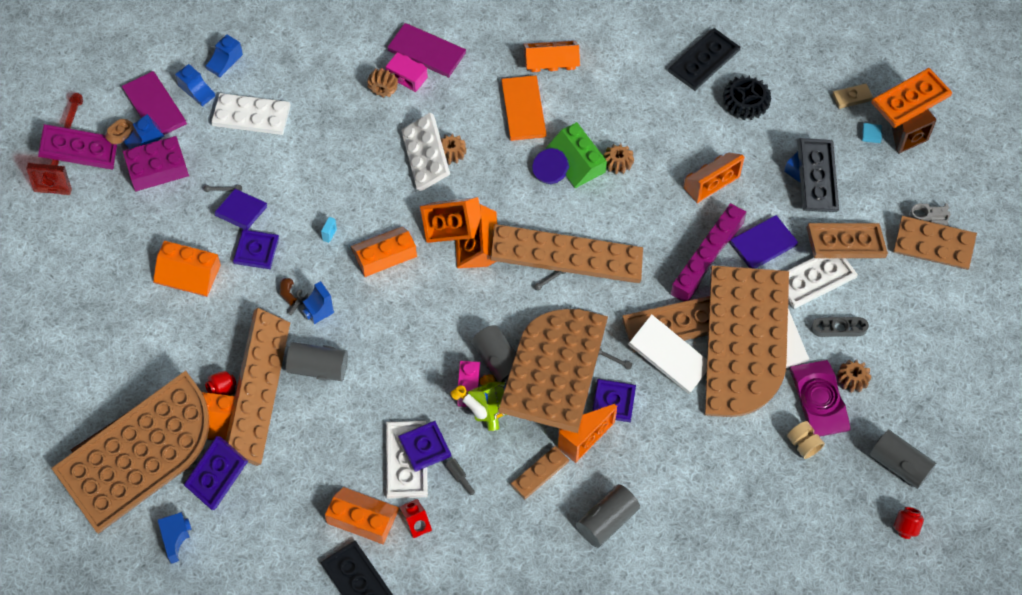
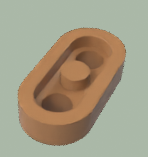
[105,119,134,144]

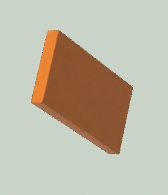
[871,68,952,128]
[502,75,546,141]

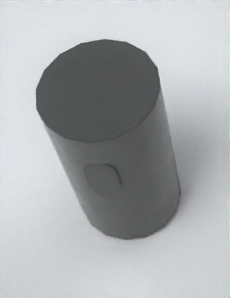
[472,325,516,385]
[286,342,348,382]
[870,429,937,489]
[576,484,640,548]

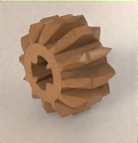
[367,68,398,98]
[440,133,467,165]
[603,143,634,174]
[837,359,871,393]

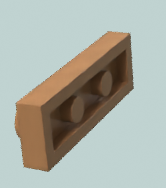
[511,446,569,500]

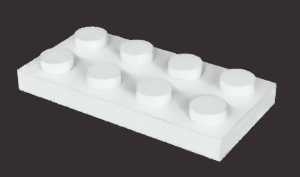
[211,93,291,135]
[401,113,450,191]

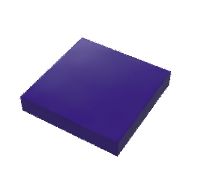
[215,189,267,230]
[233,229,280,270]
[592,379,636,423]
[398,421,452,472]

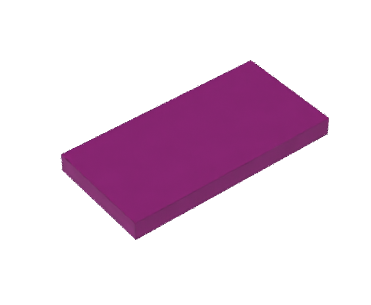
[388,23,466,78]
[122,71,187,135]
[38,124,117,170]

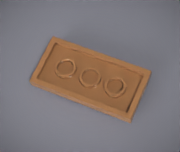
[893,216,977,270]
[806,223,888,258]

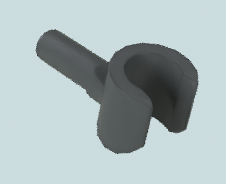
[288,289,308,315]

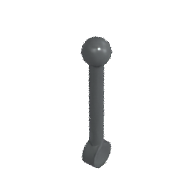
[203,185,243,192]
[534,271,566,291]
[598,348,632,370]

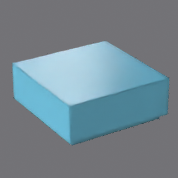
[862,123,882,143]
[321,217,337,243]

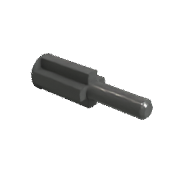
[445,458,475,495]

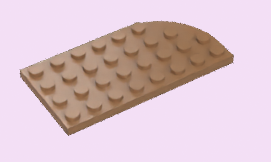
[705,265,789,417]
[499,309,608,433]
[52,371,210,534]

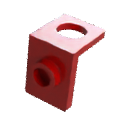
[399,499,432,538]

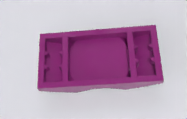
[789,360,851,437]

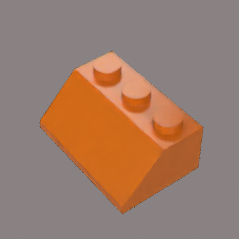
[524,40,580,72]
[683,152,745,203]
[420,197,481,243]
[456,204,497,268]
[350,226,417,277]
[153,241,221,297]
[202,392,235,440]
[325,487,400,545]

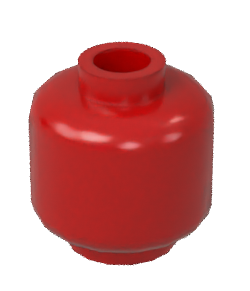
[205,371,236,396]
[894,507,924,539]

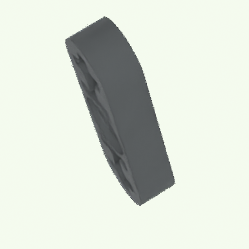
[811,317,869,337]

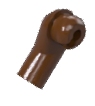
[279,278,297,306]

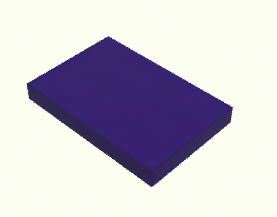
[730,215,798,269]
[184,436,248,510]

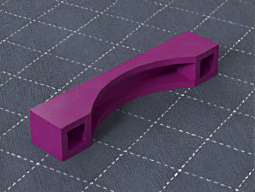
[671,203,746,302]

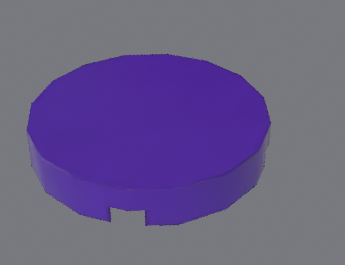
[532,148,569,185]

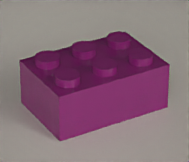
[123,136,189,192]

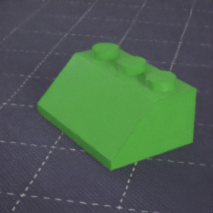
[546,122,607,188]

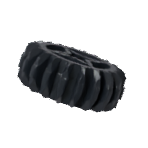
[723,75,772,120]

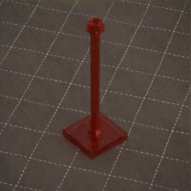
[26,93,83,195]

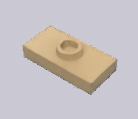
[832,84,873,109]

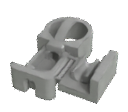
[910,203,951,226]

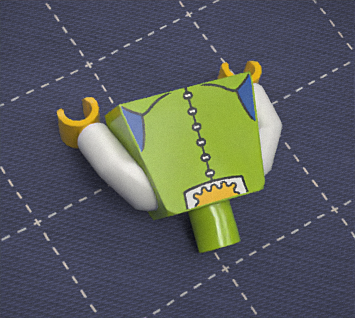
[450,374,507,431]

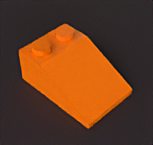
[558,404,617,463]

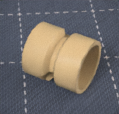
[787,421,825,459]

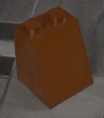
[892,109,937,154]

